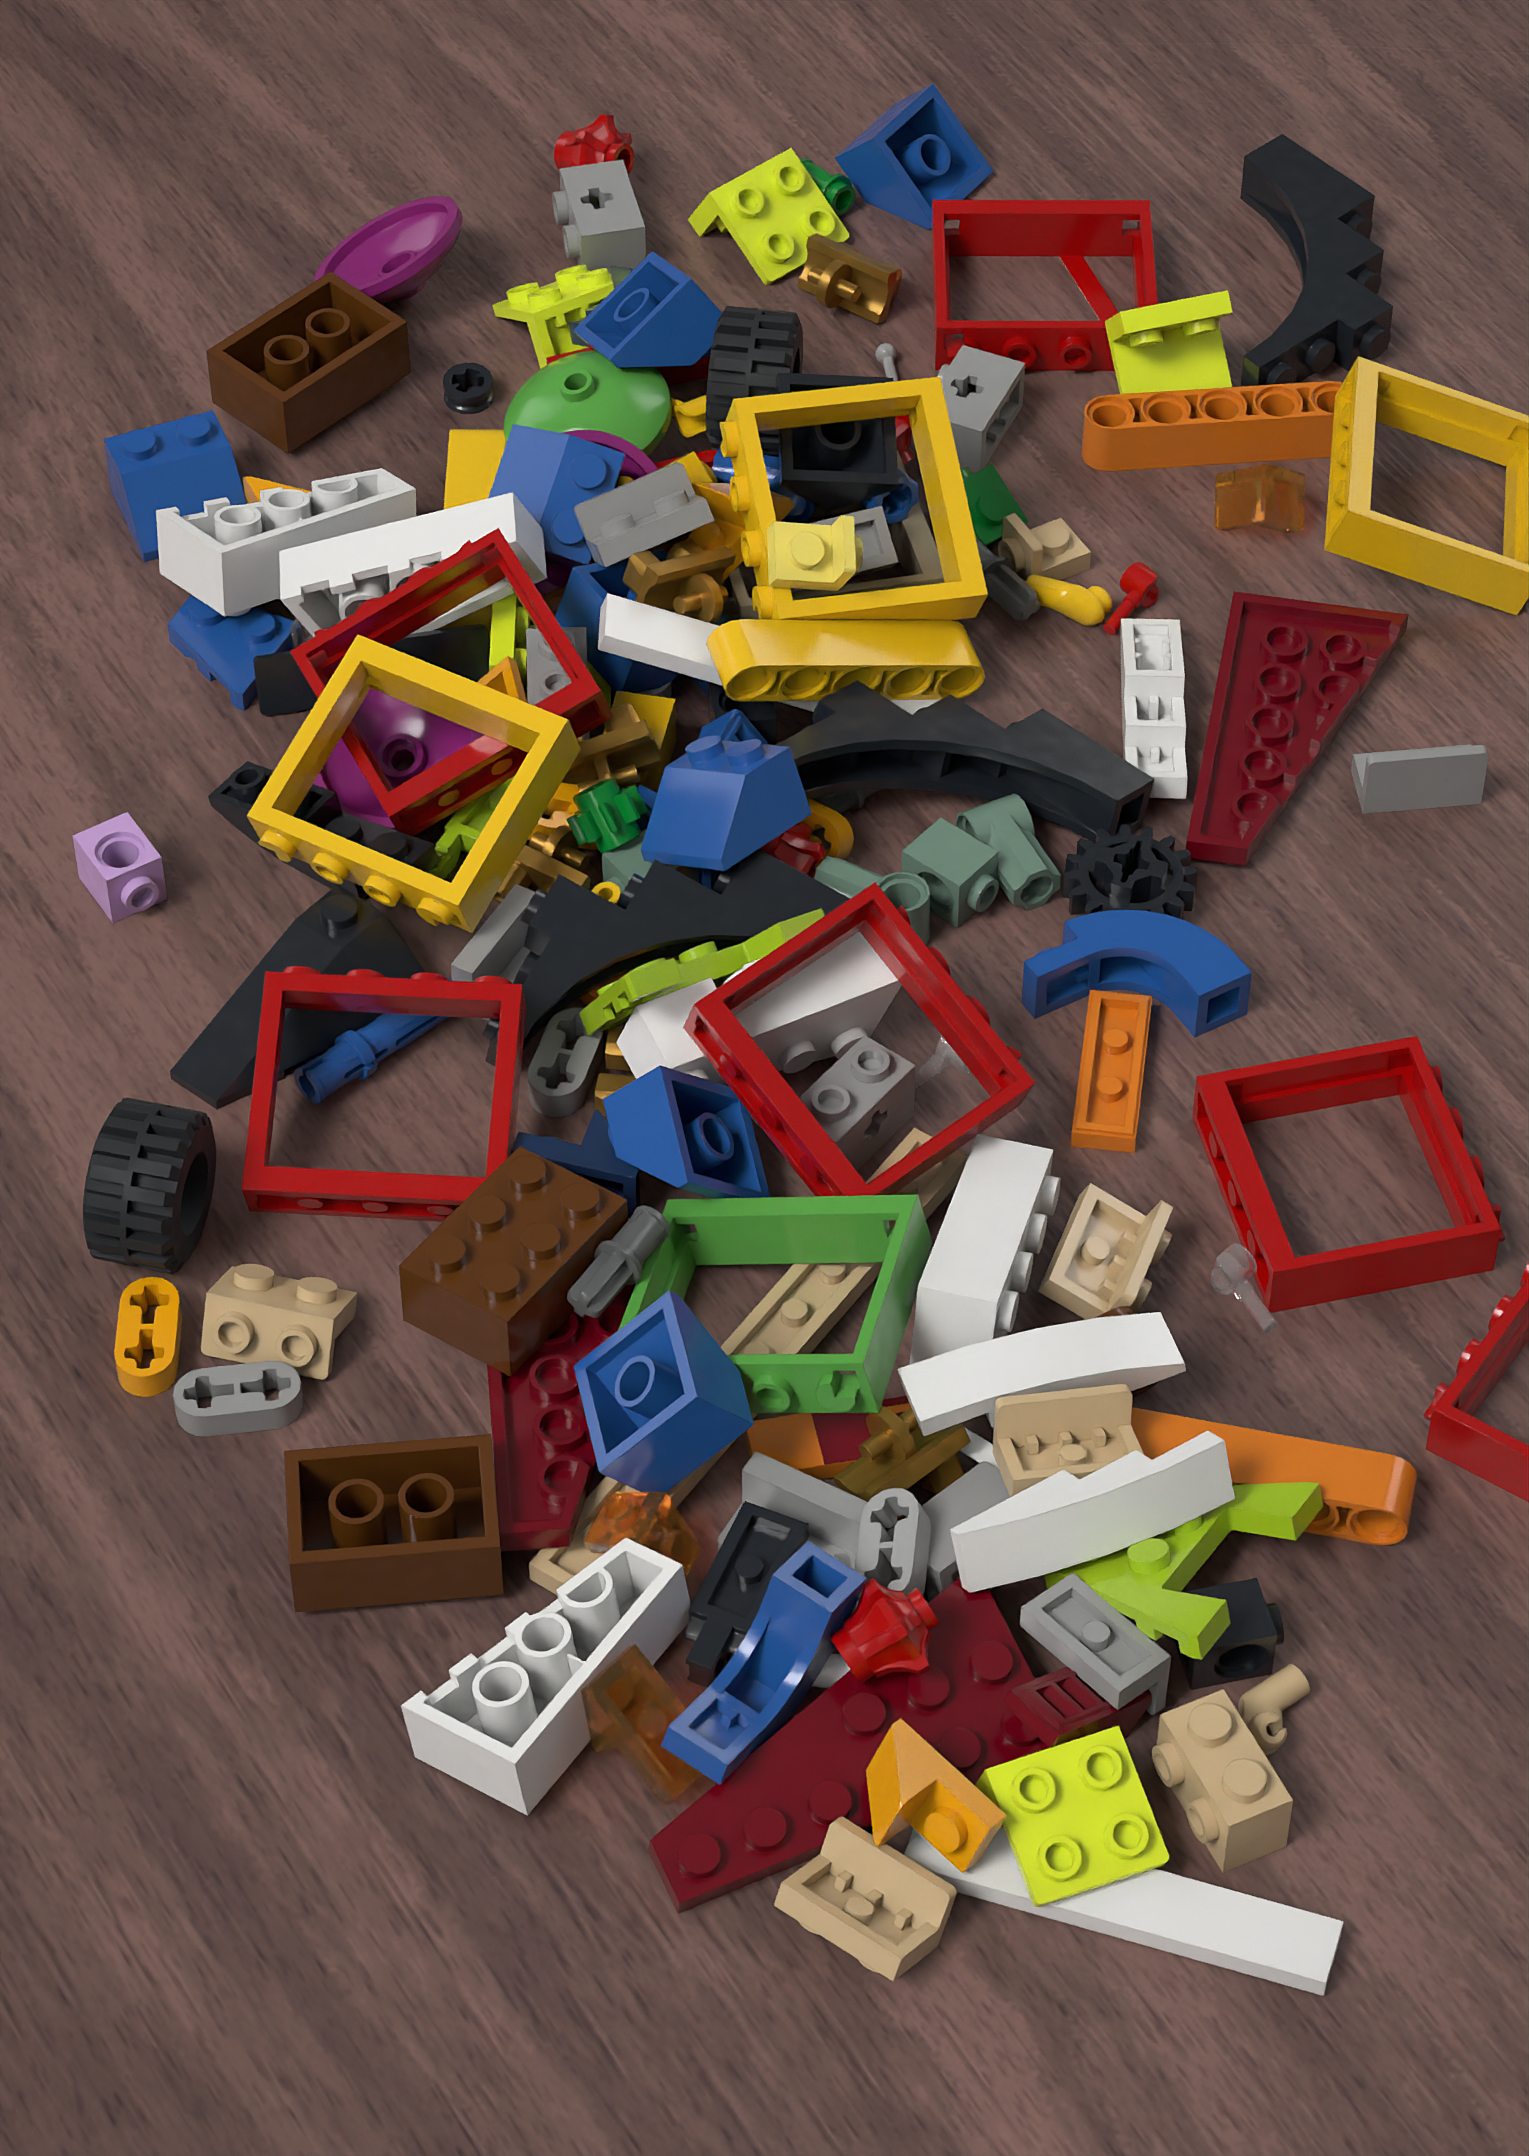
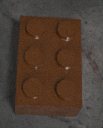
[206,272,411,454]
[399,1146,628,1377]
[284,1434,504,1612]

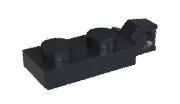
[685,1501,809,1688]

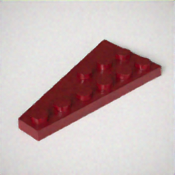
[1186,591,1409,866]
[487,1265,643,1552]
[648,1577,1051,1914]

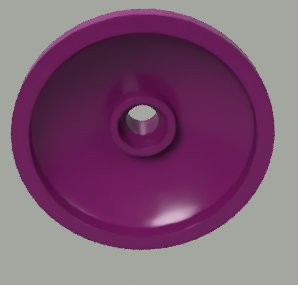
[314,196,463,304]
[313,689,484,830]

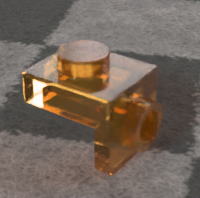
[584,1492,702,1579]

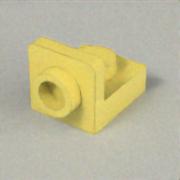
[767,515,863,591]

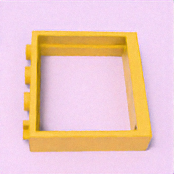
[1324,356,1529,616]
[719,377,988,620]
[247,635,581,933]

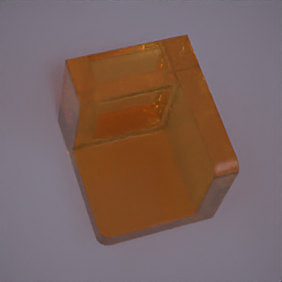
[1214,464,1305,534]

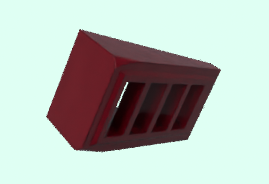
[1003,1666,1152,1747]

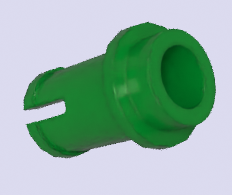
[800,158,855,215]

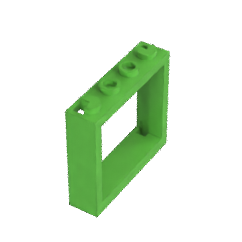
[618,1194,933,1413]

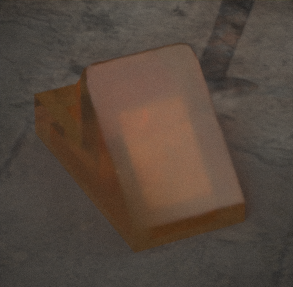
[581,1644,702,1804]

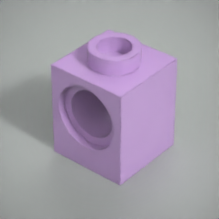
[72,812,167,923]

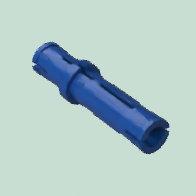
[294,975,453,1104]

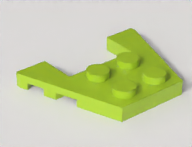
[579,908,825,1036]
[1044,1482,1323,1660]

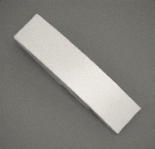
[1120,618,1187,799]
[898,1312,1186,1436]
[950,1431,1235,1593]

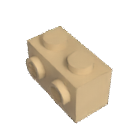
[1152,1689,1293,1873]

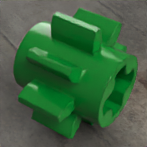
[566,777,648,853]

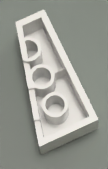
[156,468,416,617]
[279,492,547,637]
[616,932,902,1085]
[909,1134,1061,1365]
[401,1538,691,1816]

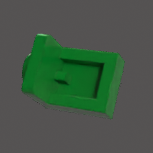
[961,464,1029,548]

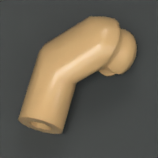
[1238,1664,1310,1755]

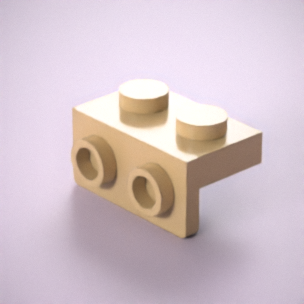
[1038,1183,1173,1320]
[201,1264,358,1380]
[993,1384,1144,1497]
[774,1817,957,1982]

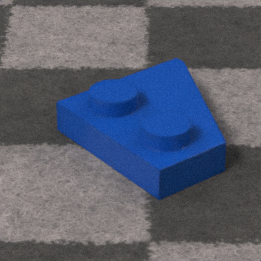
[167,595,300,711]

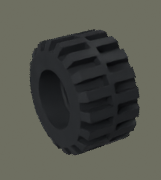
[706,306,803,457]
[83,1098,216,1274]

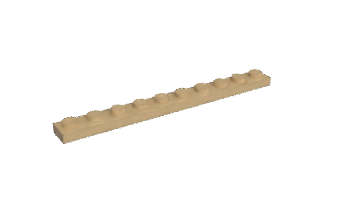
[529,1127,968,1595]

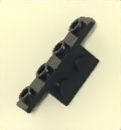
[253,624,490,715]

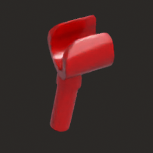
[1103,562,1159,635]

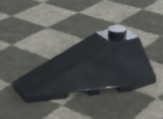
[170,884,425,1110]

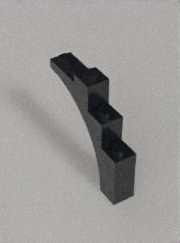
[1240,134,1393,387]
[776,680,1154,843]
[482,849,850,1066]

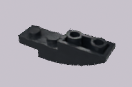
[208,761,439,899]

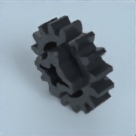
[1062,824,1198,920]

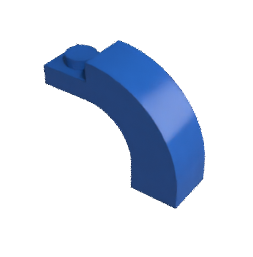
[1021,910,1252,1038]
[661,1541,867,1785]

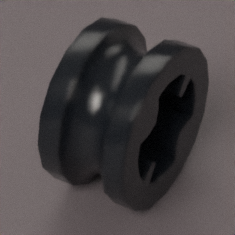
[443,362,494,414]

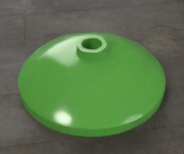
[504,350,672,456]

